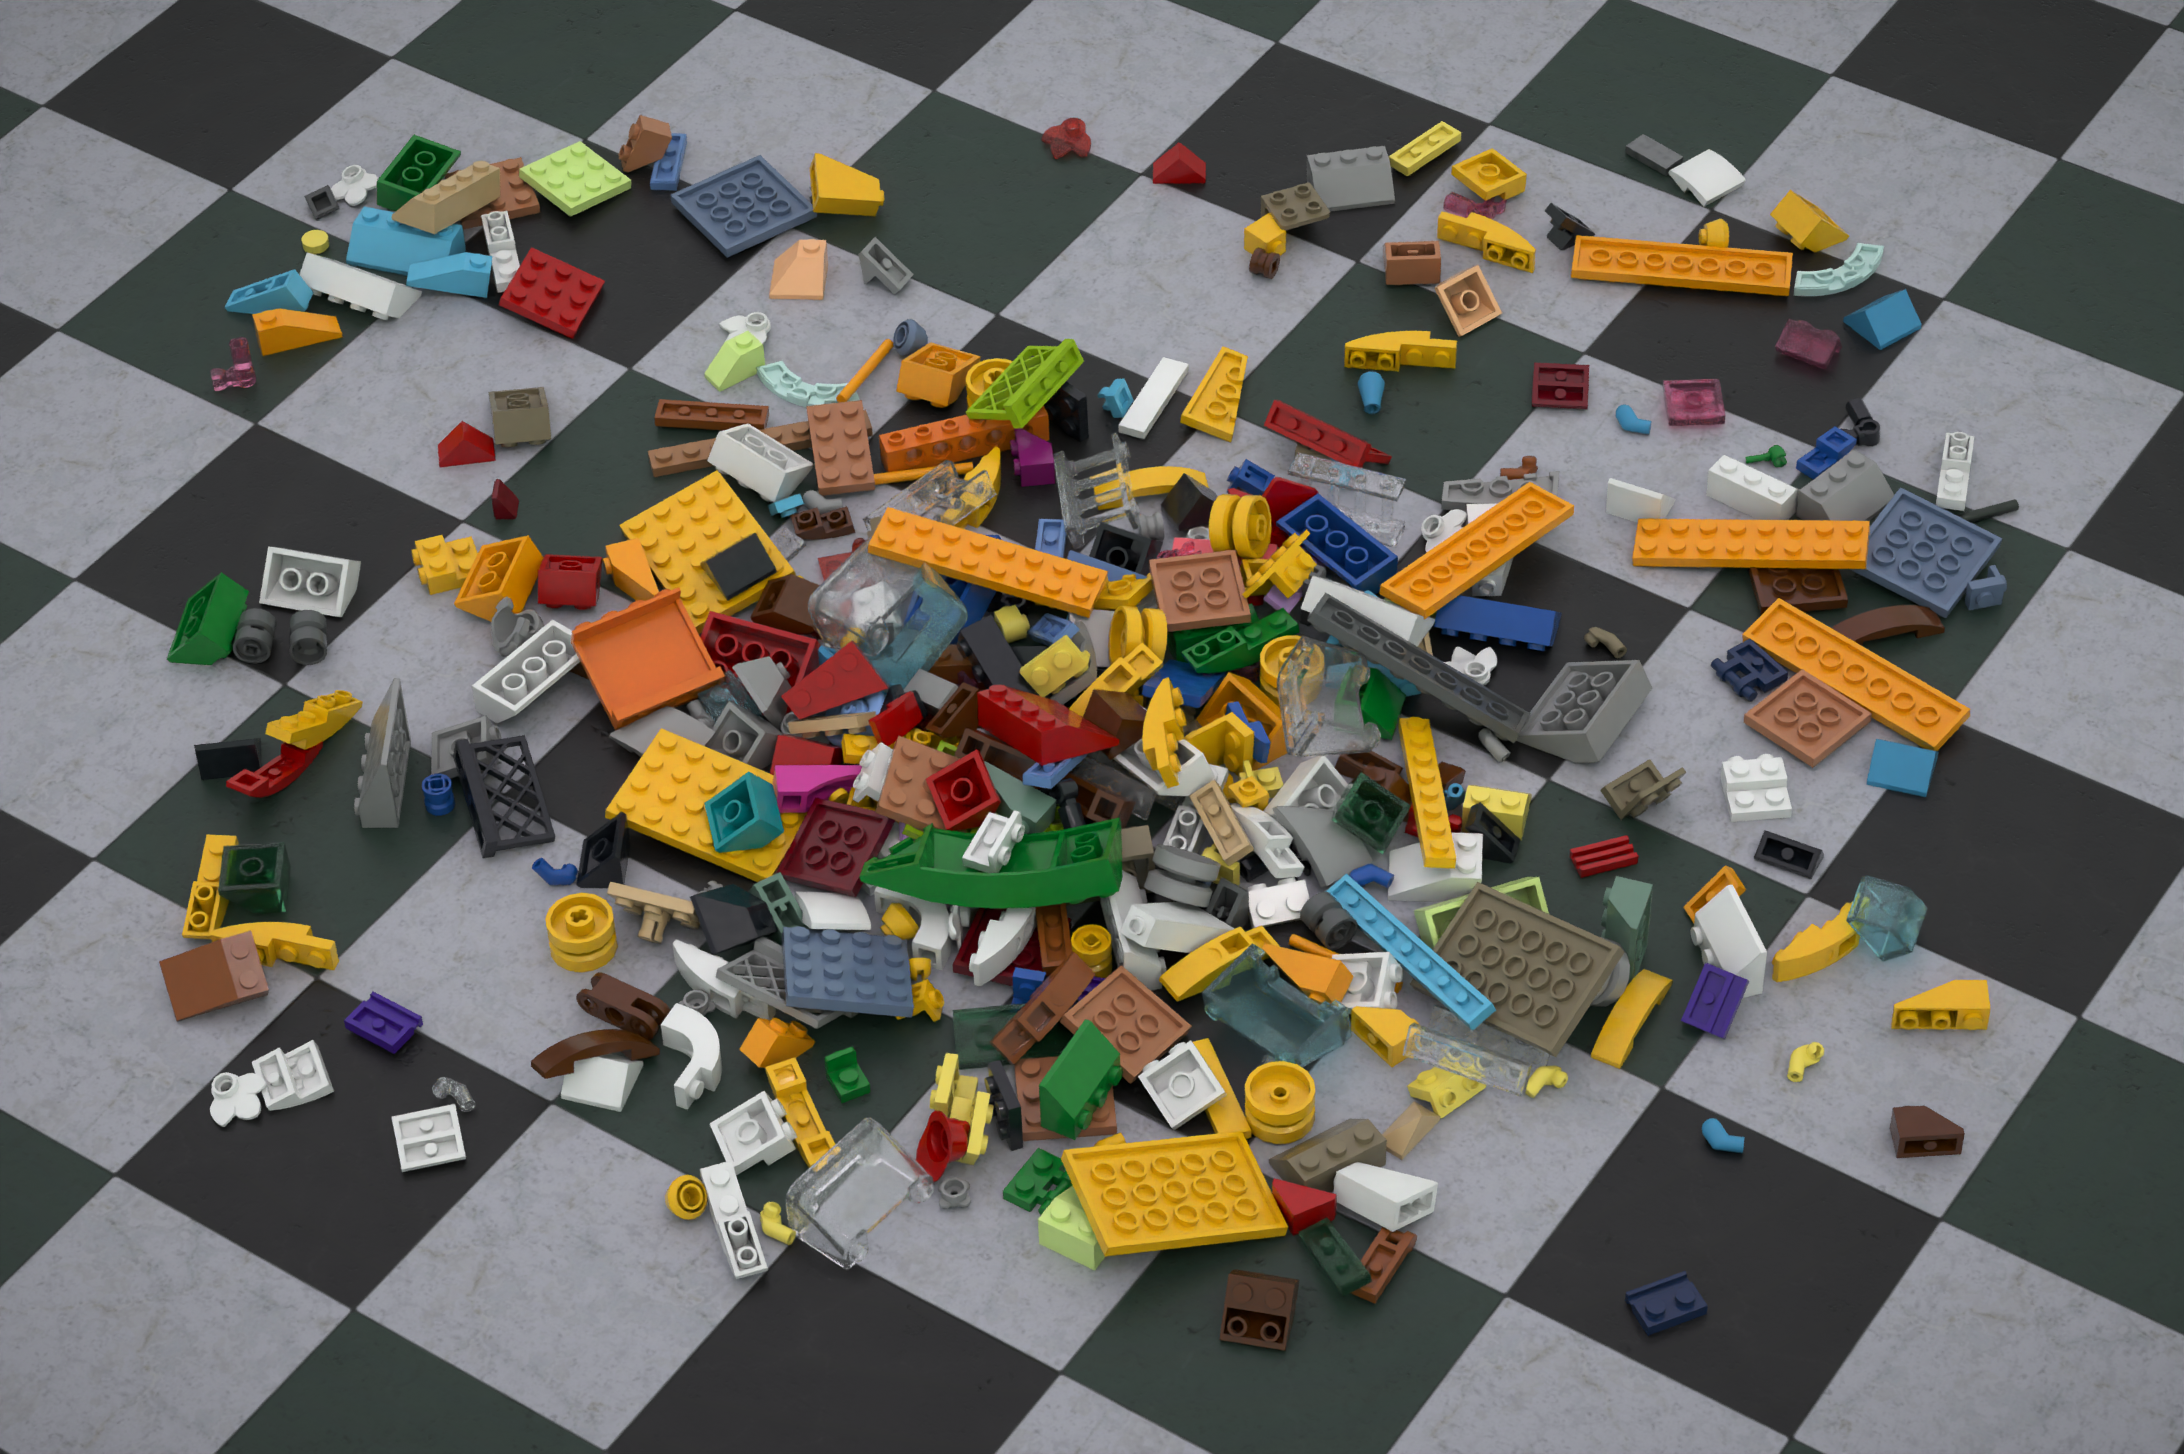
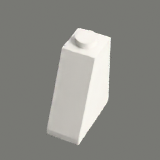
[1333,1162,1438,1232]

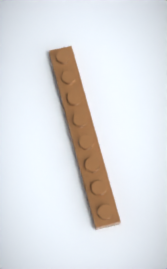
[648,410,873,477]

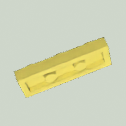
[1389,121,1461,176]

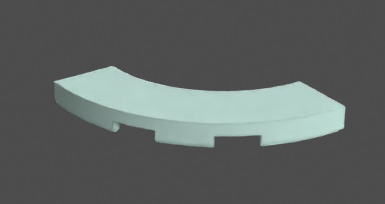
[1793,243,1884,296]
[756,361,860,407]

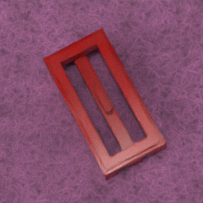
[1569,835,1639,878]

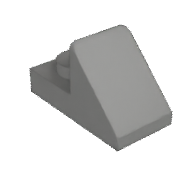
[858,237,914,294]

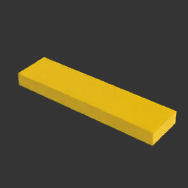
[1193,1038,1251,1139]

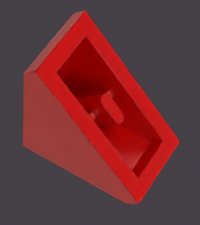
[1153,142,1206,184]
[438,421,496,467]
[1272,1178,1337,1236]

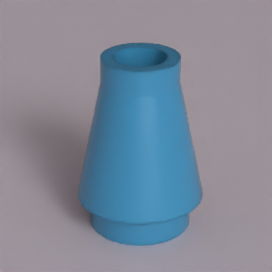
[1357,372,1385,414]

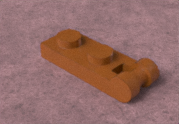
[1346,1227,1417,1303]

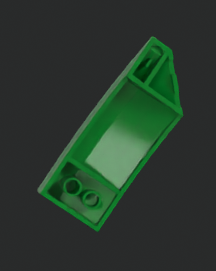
[859,818,1123,908]

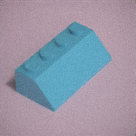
[346,206,466,276]

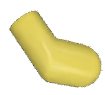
[1787,1042,1824,1082]
[1522,1065,1568,1098]
[760,1202,796,1245]

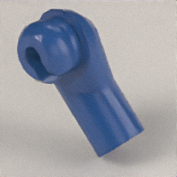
[532,858,578,885]
[1349,864,1395,889]

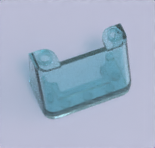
[859,562,968,693]
[1202,943,1352,1067]

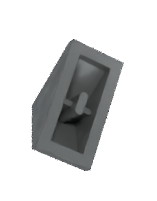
[1206,878,1249,929]

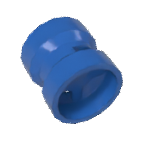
[422,773,455,816]

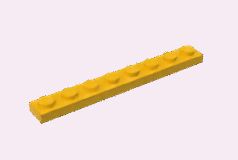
[1398,717,1456,869]

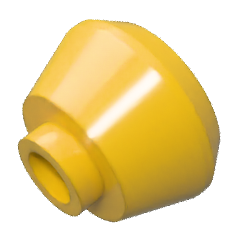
[1699,219,1729,248]
[880,903,919,940]
[665,1175,708,1220]

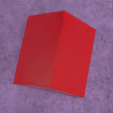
[770,735,843,775]
[925,749,1001,831]

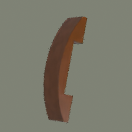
[1831,605,1945,646]
[531,1029,660,1079]

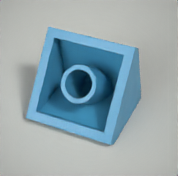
[1843,289,1922,350]
[1866,739,1939,797]

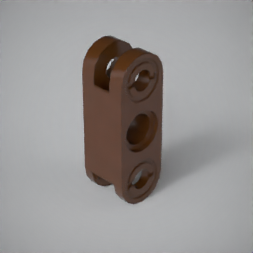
[576,972,670,1040]

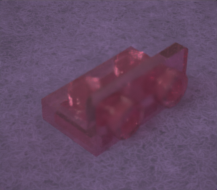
[1775,319,1842,369]

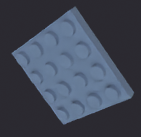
[670,155,817,258]
[1850,487,2002,618]
[782,926,914,1018]

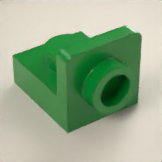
[824,1047,871,1103]

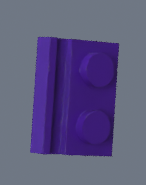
[1681,962,1750,1039]
[344,991,423,1054]

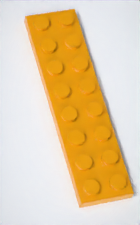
[1571,235,1793,296]
[1380,482,1574,619]
[868,507,1108,618]
[1632,518,1870,569]
[1742,598,1970,751]

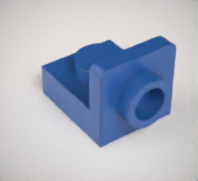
[1227,459,1275,496]
[1010,967,1046,1016]

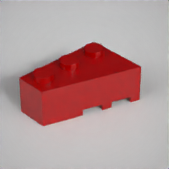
[781,640,890,720]

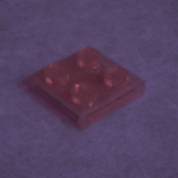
[1663,379,1726,426]

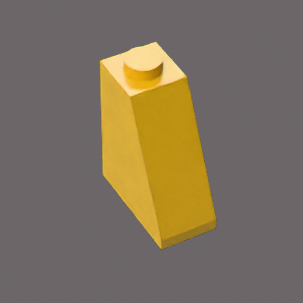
[809,153,884,216]

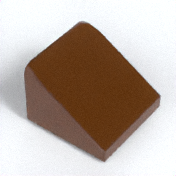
[1438,762,1466,791]

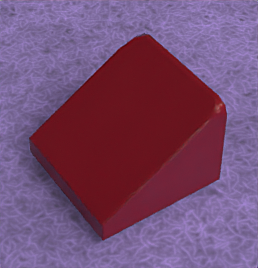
[491,479,519,519]

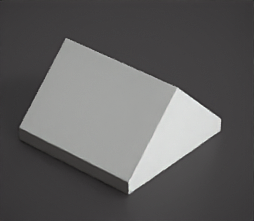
[1606,478,1675,523]
[561,1054,644,1112]

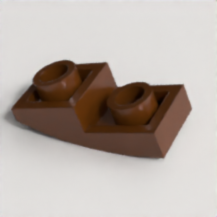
[791,506,855,540]

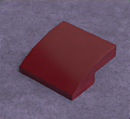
[1532,362,1590,409]

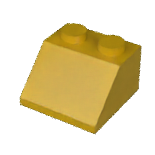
[1770,189,1849,253]

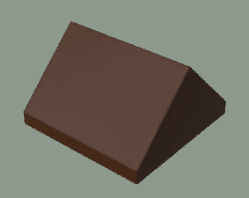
[1083,689,1147,760]

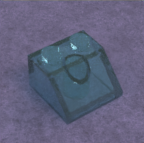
[1846,875,1928,962]

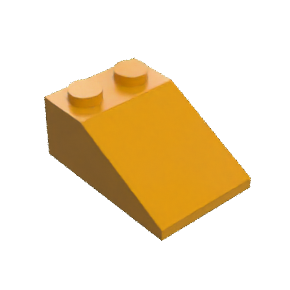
[896,342,981,408]

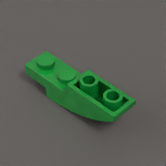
[1181,608,1300,673]

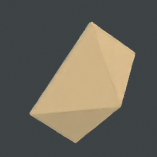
[1382,1101,1440,1160]

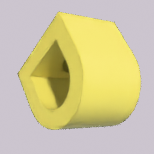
[994,604,1030,644]

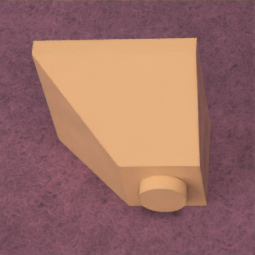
[769,239,828,300]
[1434,265,1502,337]

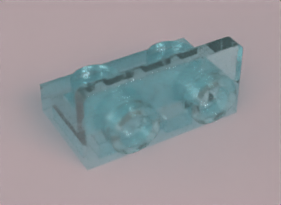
[698,670,762,723]

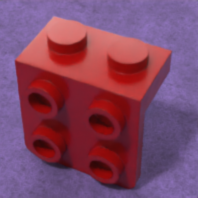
[1262,477,1318,548]

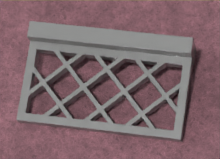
[716,936,858,1029]

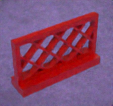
[1264,400,1392,471]

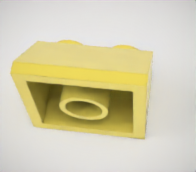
[1461,785,1532,841]

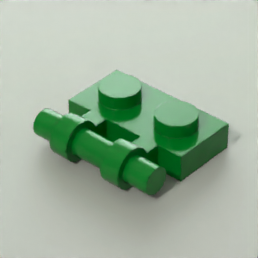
[1003,1148,1073,1215]

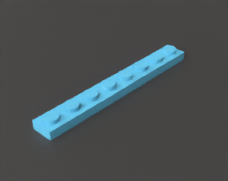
[1325,874,1496,1031]

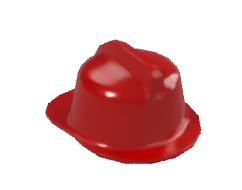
[916,1110,970,1183]

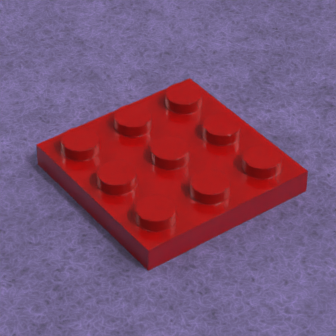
[499,247,605,339]

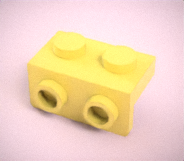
[1020,635,1090,697]
[930,1053,978,1118]
[1407,1053,1486,1118]
[949,1091,994,1165]

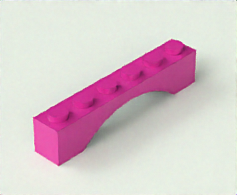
[773,765,862,813]

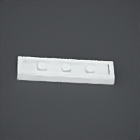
[1119,357,1189,439]

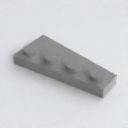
[1441,471,1560,511]

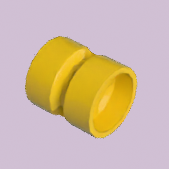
[1071,924,1112,978]

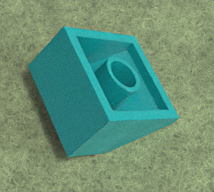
[704,772,784,853]

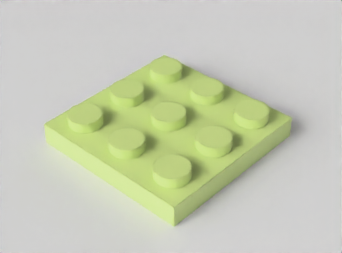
[519,141,632,217]

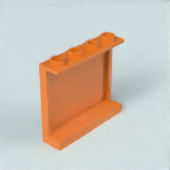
[571,587,725,731]

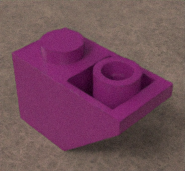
[1010,428,1055,487]

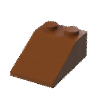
[159,930,269,1022]

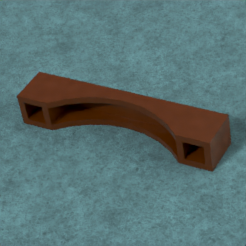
[954,728,1136,829]

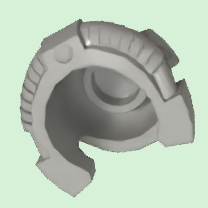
[491,596,544,657]

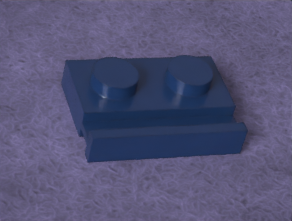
[1625,1271,1708,1336]

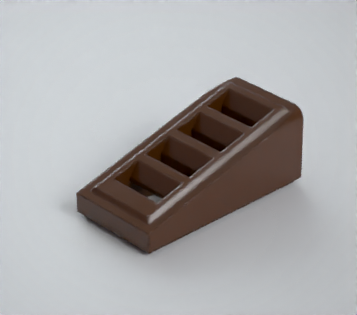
[1334,739,1403,781]

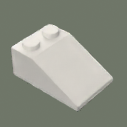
[1388,832,1483,902]

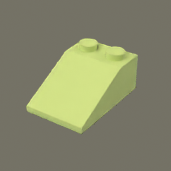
[1038,1186,1105,1271]

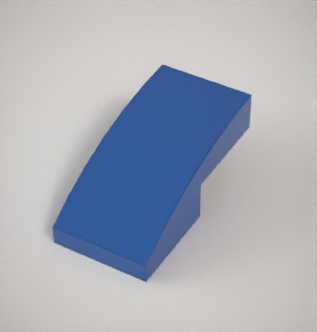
[1796,426,1857,480]
[1225,701,1271,764]

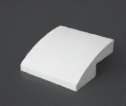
[1668,149,1746,207]
[795,892,871,930]
[252,1040,334,1111]
[392,1104,466,1172]

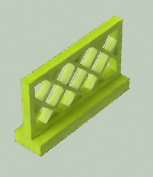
[966,339,1084,429]

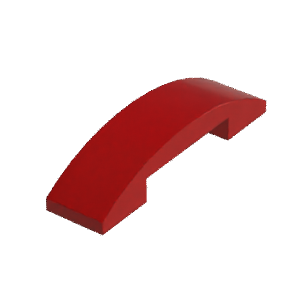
[226,742,323,797]

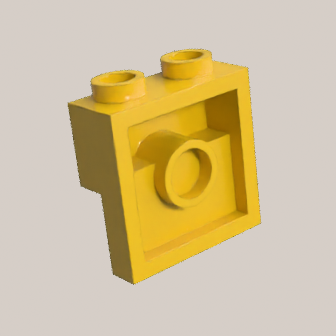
[1451,148,1527,201]
[411,535,478,595]

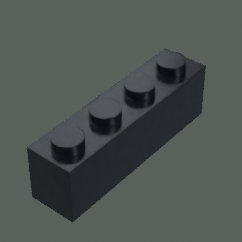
[957,615,1040,696]

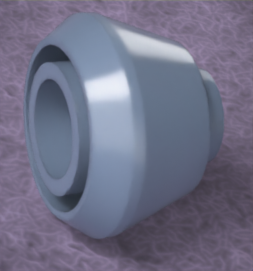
[893,319,928,355]

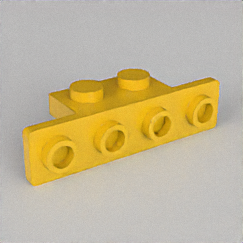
[1242,529,1317,599]

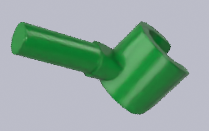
[1745,445,1787,467]

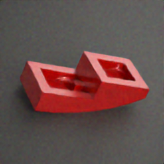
[868,691,923,746]

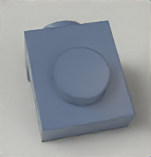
[1965,565,2007,610]

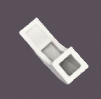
[874,886,952,970]
[661,1003,722,1110]

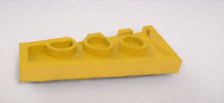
[1180,346,1248,442]
[1035,573,1153,610]

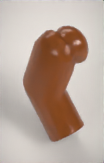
[1500,456,1538,480]

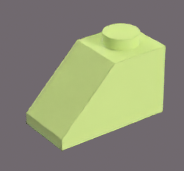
[704,331,765,392]

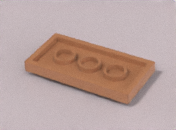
[806,400,875,496]

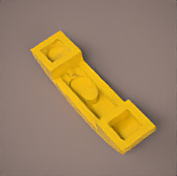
[1093,466,1209,510]
[1591,969,1673,1069]
[765,1057,841,1169]

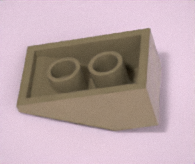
[488,387,551,447]

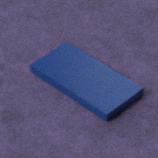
[1142,659,1227,708]

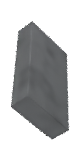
[1625,134,1683,176]

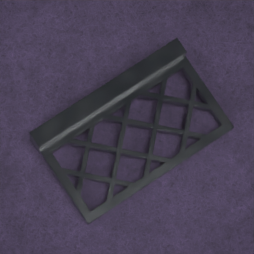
[453,735,555,858]

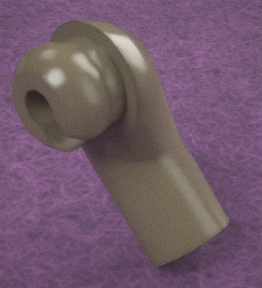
[1584,627,1627,658]

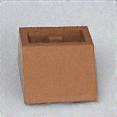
[1383,241,1441,285]

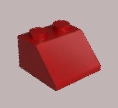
[538,554,602,610]

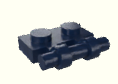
[1711,639,1788,702]

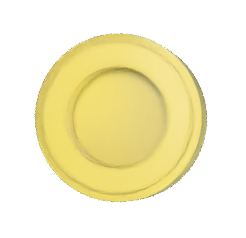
[301,230,329,254]

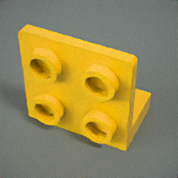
[1184,712,1254,776]

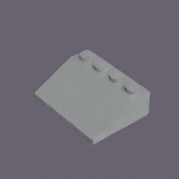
[1516,660,1652,763]
[354,678,411,828]

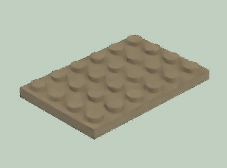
[1410,882,1625,1057]

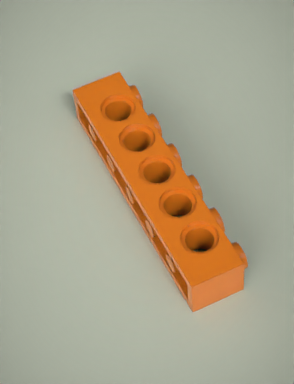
[879,406,1049,472]

